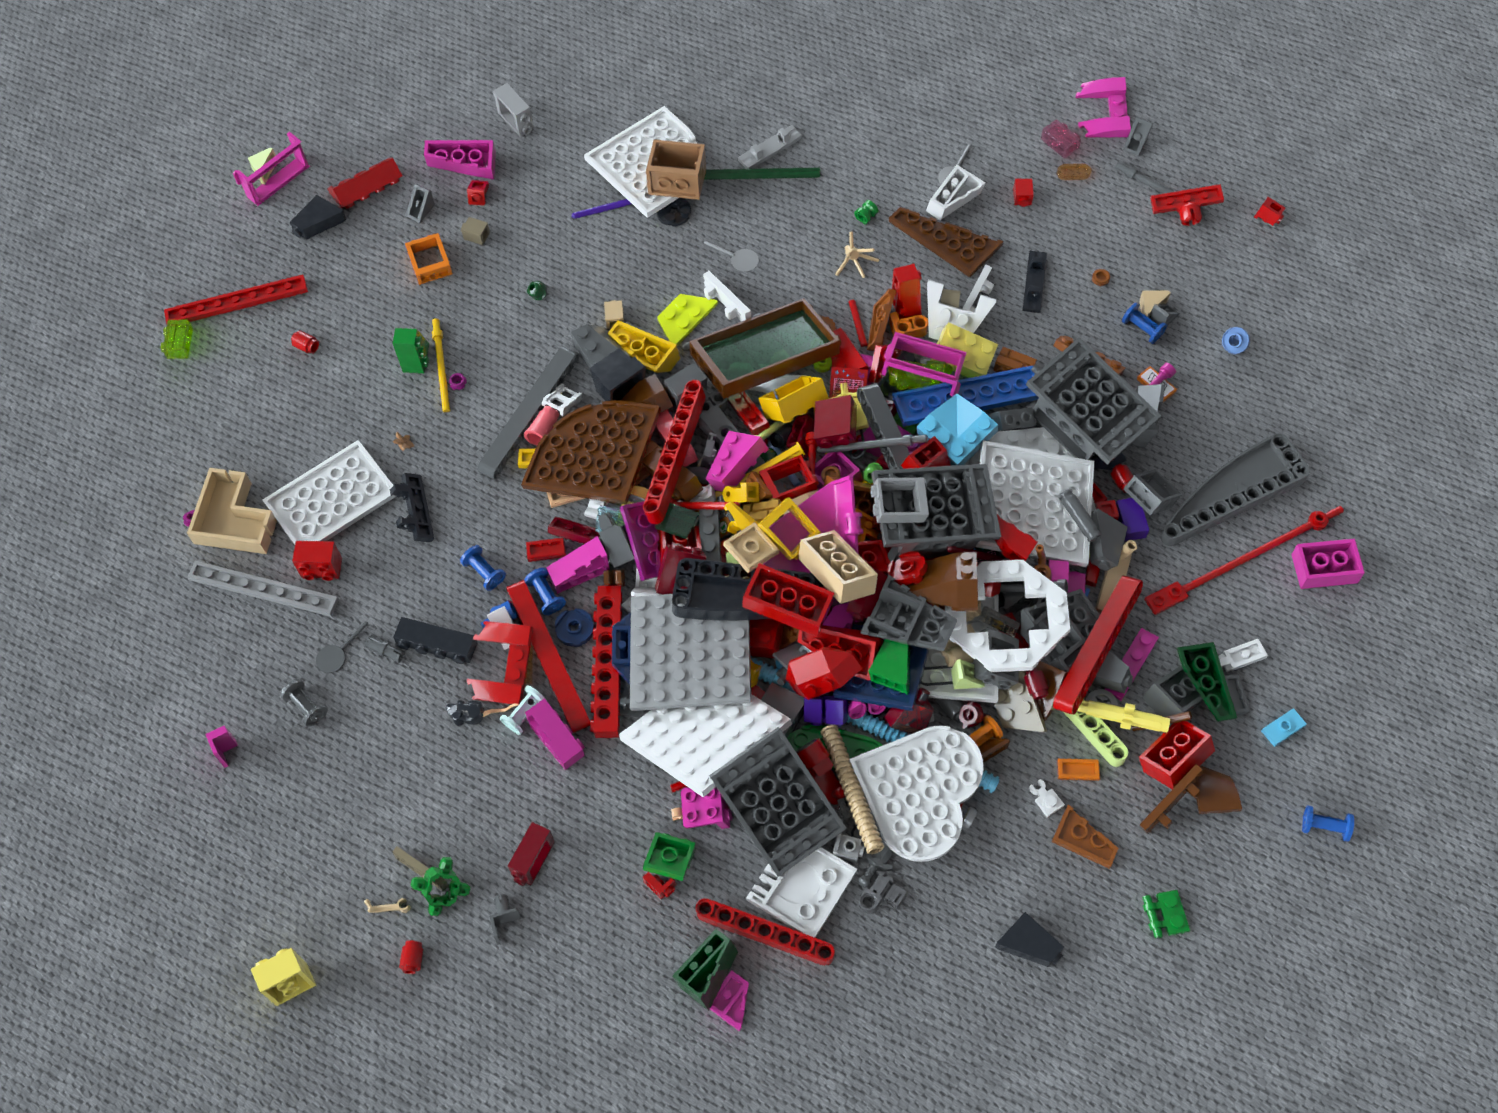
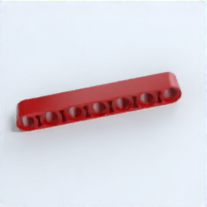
[696,898,835,966]

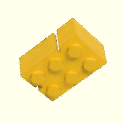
[758,375,829,423]

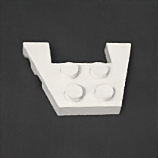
[927,280,996,340]

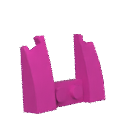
[1076,77,1131,137]

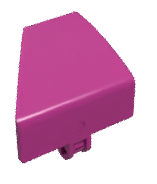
[763,476,863,573]

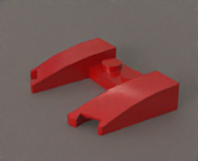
[467,621,533,704]

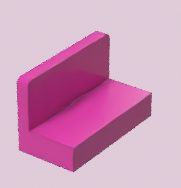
[205,725,238,768]

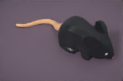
[446,700,519,726]

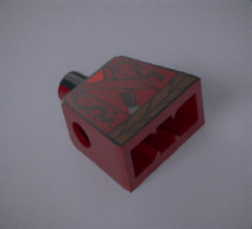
[885,687,933,734]

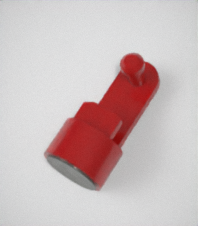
[796,738,845,805]

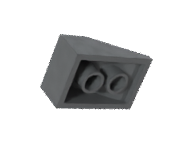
[1142,665,1203,726]

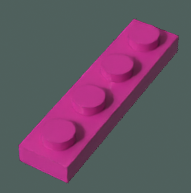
[1104,628,1159,701]

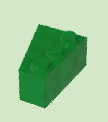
[392,328,429,373]

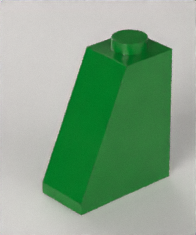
[868,639,910,695]

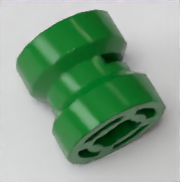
[854,200,879,224]

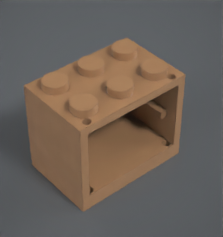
[646,140,706,200]

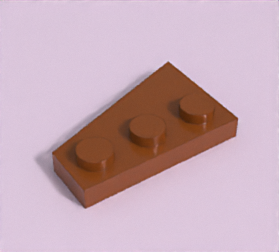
[867,288,896,351]
[1052,804,1119,869]

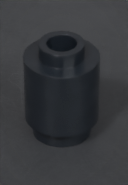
[769,423,792,449]

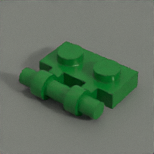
[1142,890,1190,939]

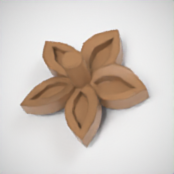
[393,432,414,451]

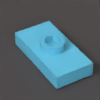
[1261,708,1307,747]

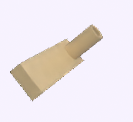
[1095,540,1137,614]

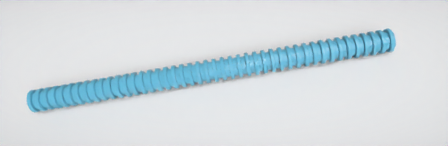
[750,655,1000,793]

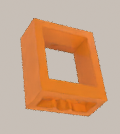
[405,233,452,285]

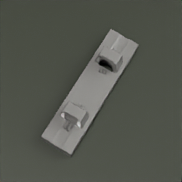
[738,125,802,169]

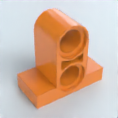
[889,312,928,351]

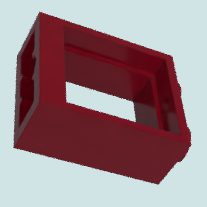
[508,822,555,886]

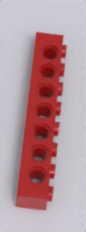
[590,585,622,738]

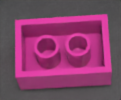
[1291,538,1364,589]

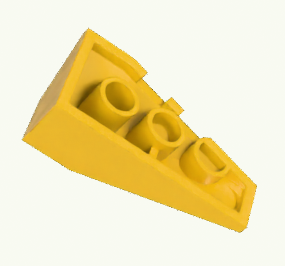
[608,320,680,373]

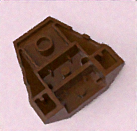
[901,552,978,611]

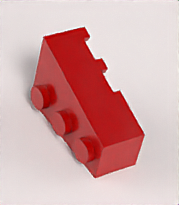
[892,264,922,320]

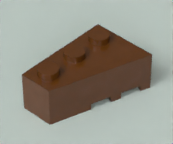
[642,446,703,502]

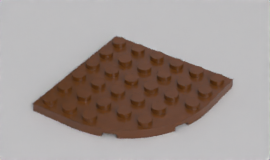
[521,400,661,505]

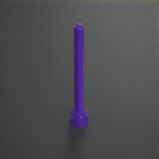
[572,199,632,219]

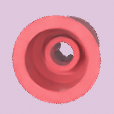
[524,406,559,446]

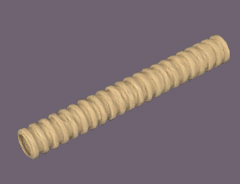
[821,725,884,854]

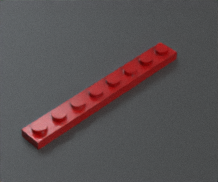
[164,274,308,327]

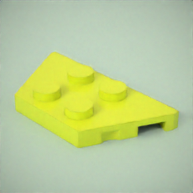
[657,294,718,346]

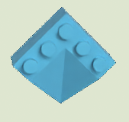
[917,394,998,466]

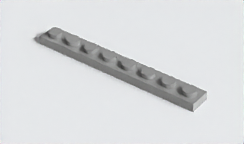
[188,560,339,617]

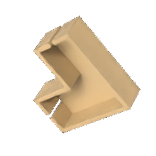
[187,468,277,554]

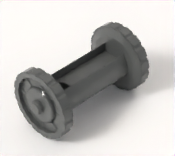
[280,679,328,727]

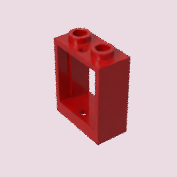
[759,455,819,502]

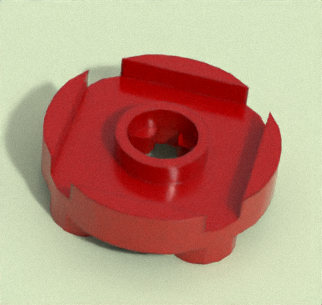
[887,551,928,585]

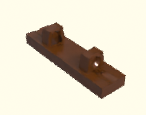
[1140,764,1204,834]

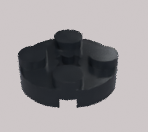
[657,198,691,226]

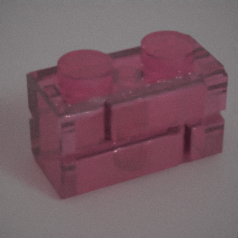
[1041,119,1081,159]

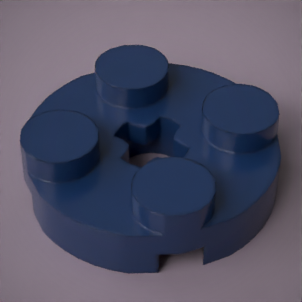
[555,608,594,647]

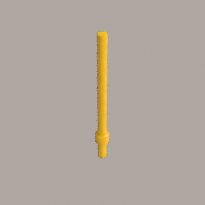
[432,318,450,413]

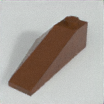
[620,374,673,412]

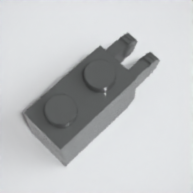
[598,513,634,568]

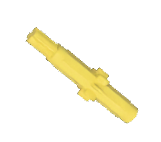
[1077,700,1170,733]

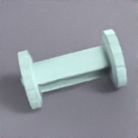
[500,686,547,735]

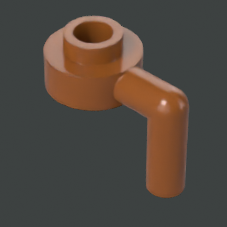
[1034,544,1052,581]

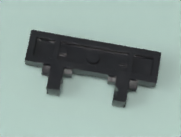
[389,473,434,542]

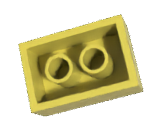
[930,322,998,378]
[251,948,316,1006]

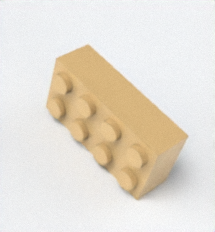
[798,530,878,604]

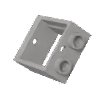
[493,83,534,137]
[871,478,929,523]

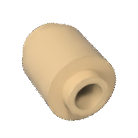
[944,646,973,667]

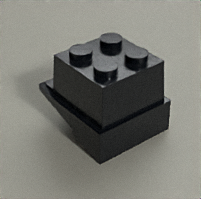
[590,348,646,401]

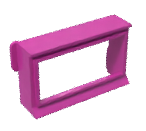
[233,132,310,206]
[882,332,966,397]

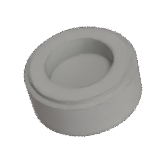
[962,807,977,828]

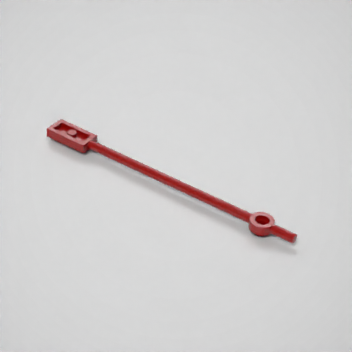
[1144,506,1344,615]

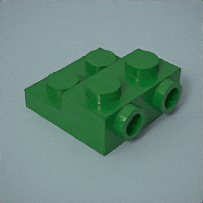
[643,832,696,881]

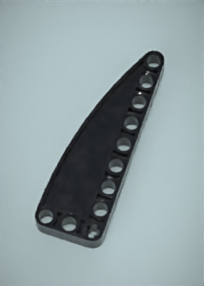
[672,558,849,621]

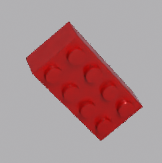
[742,563,834,637]

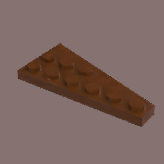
[889,207,1004,278]

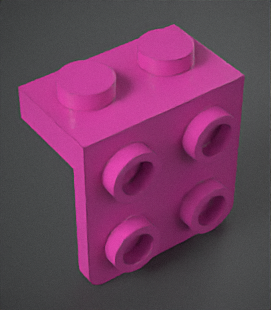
[681,787,732,829]

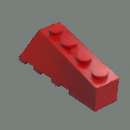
[327,157,403,209]

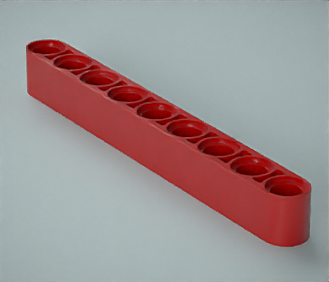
[643,380,706,524]
[1053,575,1143,715]
[506,580,590,733]

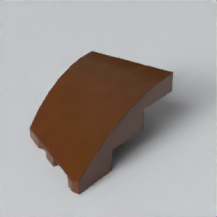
[1195,765,1242,814]

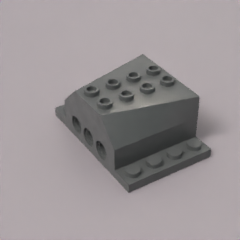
[1026,337,1161,465]
[872,464,1001,558]
[709,727,847,877]

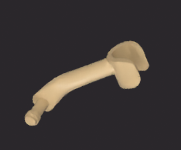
[364,898,411,913]

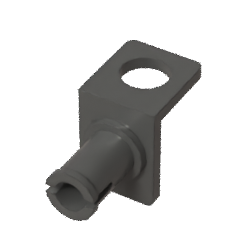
[489,894,521,945]

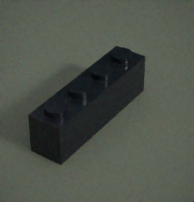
[393,617,478,664]

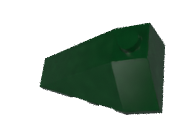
[1177,642,1237,722]

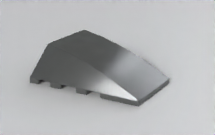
[861,575,957,651]
[1021,589,1100,672]

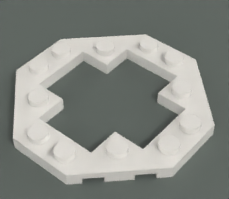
[945,560,1070,672]

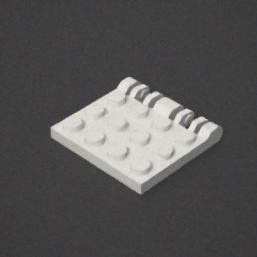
[746,847,857,938]

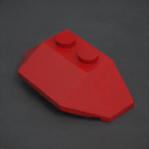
[786,647,863,700]

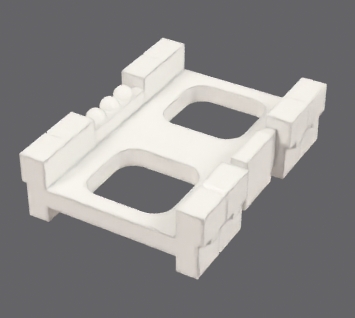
[542,383,582,416]

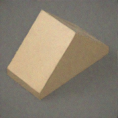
[1140,290,1171,318]

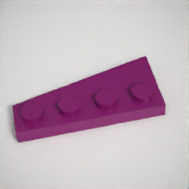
[620,501,661,581]

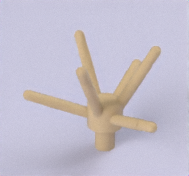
[835,231,879,278]

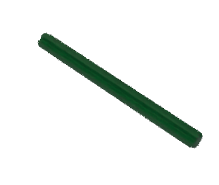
[704,167,820,180]

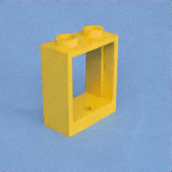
[758,497,821,560]

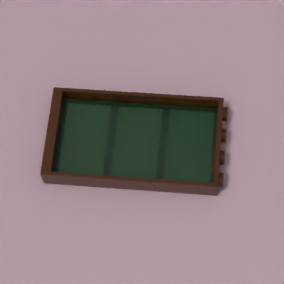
[689,298,841,399]

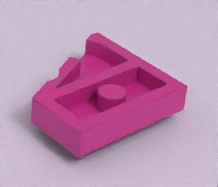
[710,970,749,1032]

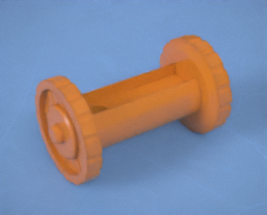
[969,715,1003,747]

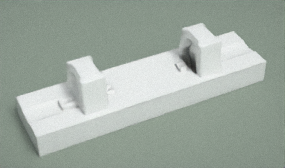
[962,265,994,313]
[703,271,751,322]

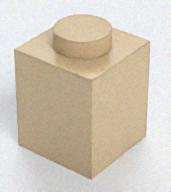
[604,300,624,329]

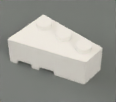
[926,165,985,220]

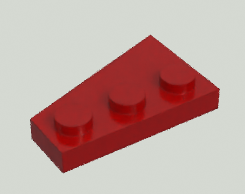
[831,328,870,370]

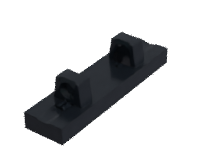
[1022,250,1047,313]

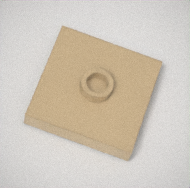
[723,522,779,573]

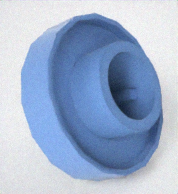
[1222,327,1250,354]

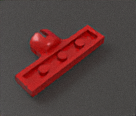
[1150,184,1224,226]

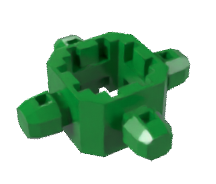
[411,857,470,916]

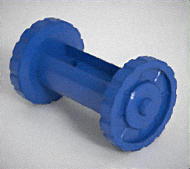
[1122,302,1167,344]
[460,545,506,591]
[524,568,566,616]
[1302,805,1354,842]

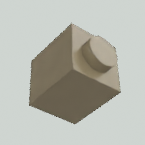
[461,217,490,245]

